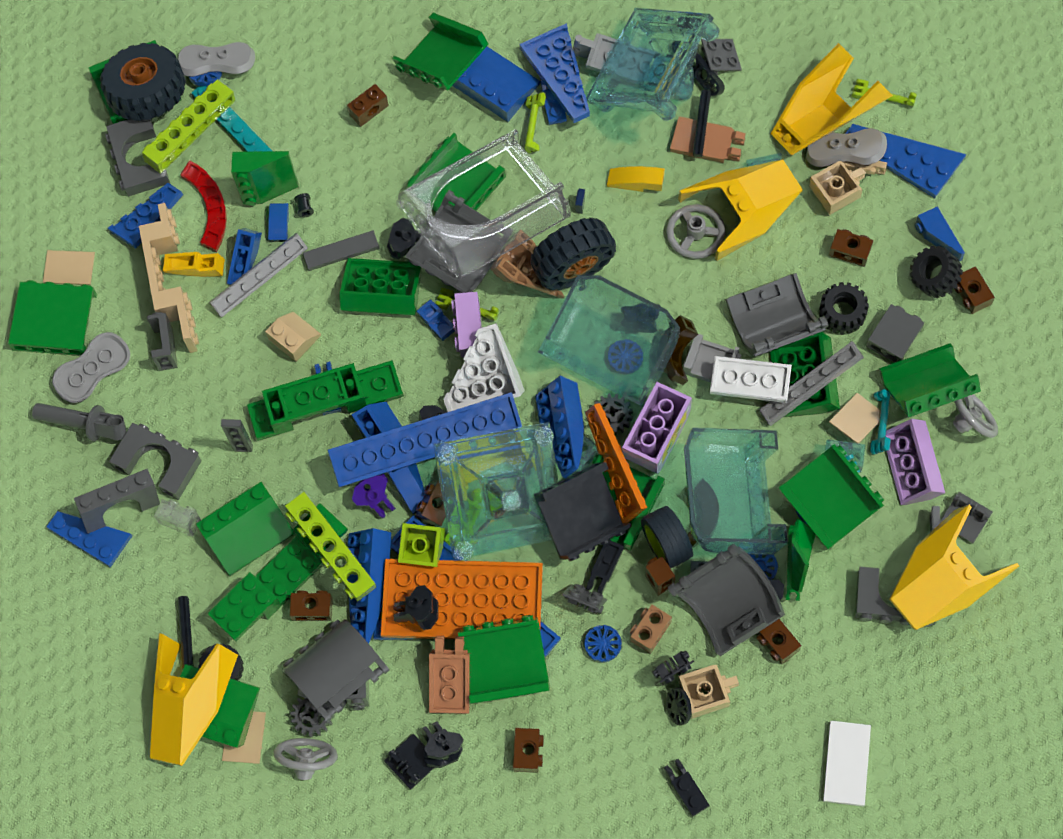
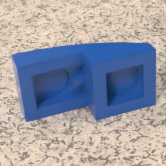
[268,203,289,240]
[416,299,455,341]

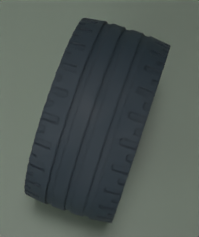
[641,506,693,568]

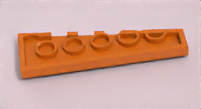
[585,403,647,523]

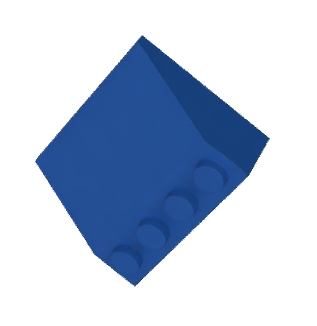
[452,47,541,122]

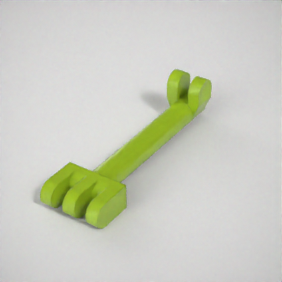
[852,79,917,107]
[524,92,546,153]
[435,288,499,321]

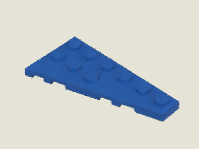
[520,23,590,123]
[845,124,966,198]

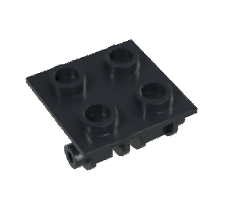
[652,650,694,686]
[384,733,434,790]

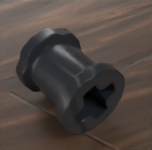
[294,193,314,218]

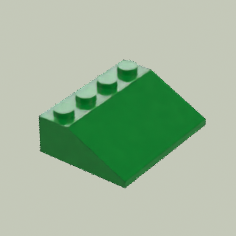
[231,151,299,206]
[339,258,422,315]
[770,332,840,417]
[196,482,294,576]
[180,664,260,748]

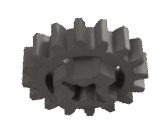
[595,393,633,435]
[290,698,335,737]

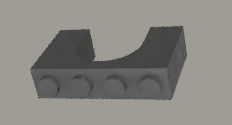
[105,119,170,197]
[109,423,201,500]
[74,469,160,533]
[855,567,936,627]

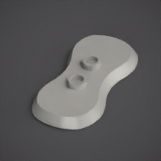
[177,42,255,76]
[806,128,887,167]
[52,332,130,403]

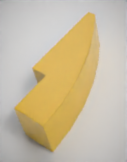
[607,166,665,192]
[163,252,225,277]

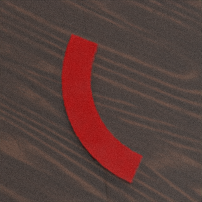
[181,160,227,252]

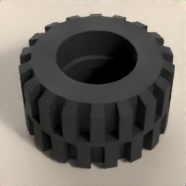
[909,246,963,298]
[819,282,869,335]

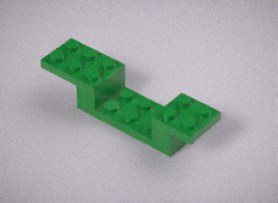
[247,360,404,441]
[207,503,348,642]

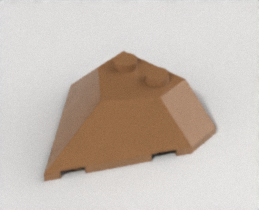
[490,229,564,299]

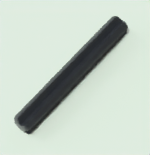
[693,90,711,157]
[178,596,194,670]

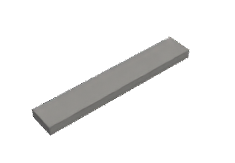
[209,233,308,317]
[759,341,864,426]

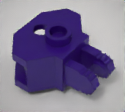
[352,473,396,518]

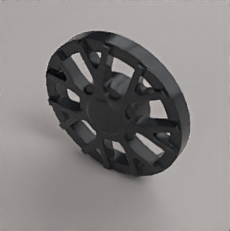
[666,687,692,726]

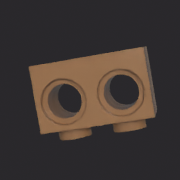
[629,605,672,654]

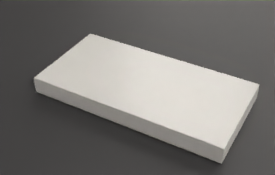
[710,356,792,403]
[823,721,871,807]

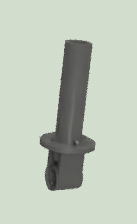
[32,403,127,441]

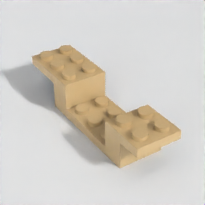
[139,203,199,353]

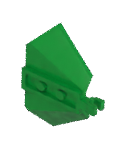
[786,519,816,601]

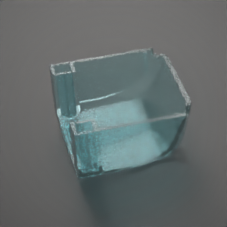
[538,275,680,407]
[684,428,788,555]

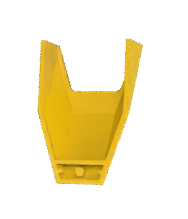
[770,43,893,155]
[678,159,803,261]
[889,504,1019,630]
[150,633,238,766]

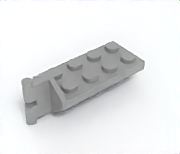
[573,33,669,91]

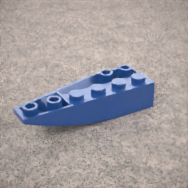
[535,375,584,479]
[351,402,425,514]
[347,528,391,644]

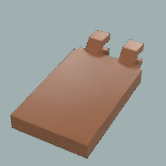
[670,117,746,163]
[429,636,470,714]

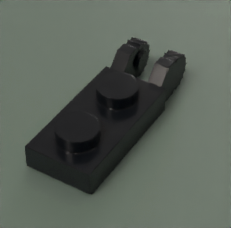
[586,541,624,594]
[663,759,710,817]

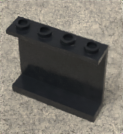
[533,462,632,561]

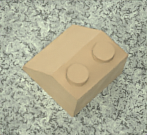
[265,312,321,362]

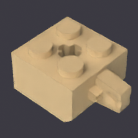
[809,161,866,215]
[678,665,739,719]

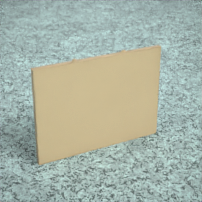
[43,250,95,285]
[829,393,881,444]
[222,712,266,764]

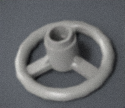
[666,204,726,259]
[953,394,998,438]
[274,738,338,780]

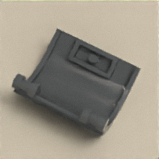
[406,190,513,293]
[725,273,828,356]
[668,544,785,656]
[282,619,390,723]

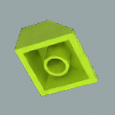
[398,523,445,567]

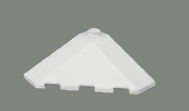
[443,323,525,412]

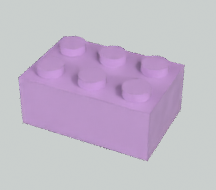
[451,292,481,357]

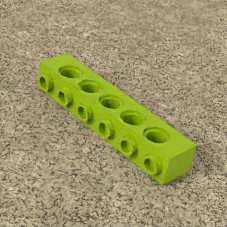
[142,79,235,174]
[285,492,376,602]

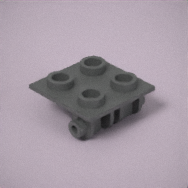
[701,38,742,75]
[940,492,993,543]
[562,584,608,614]

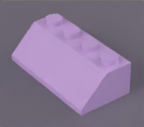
[886,419,945,505]

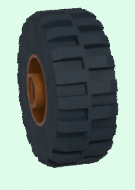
[100,43,186,121]
[531,217,616,291]

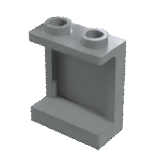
[683,334,741,382]

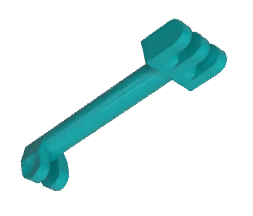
[870,389,891,455]

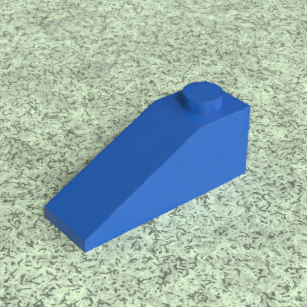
[915,206,965,262]
[227,228,262,285]

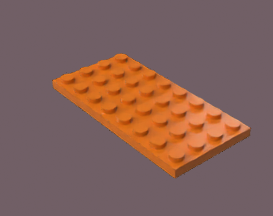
[381,559,543,639]

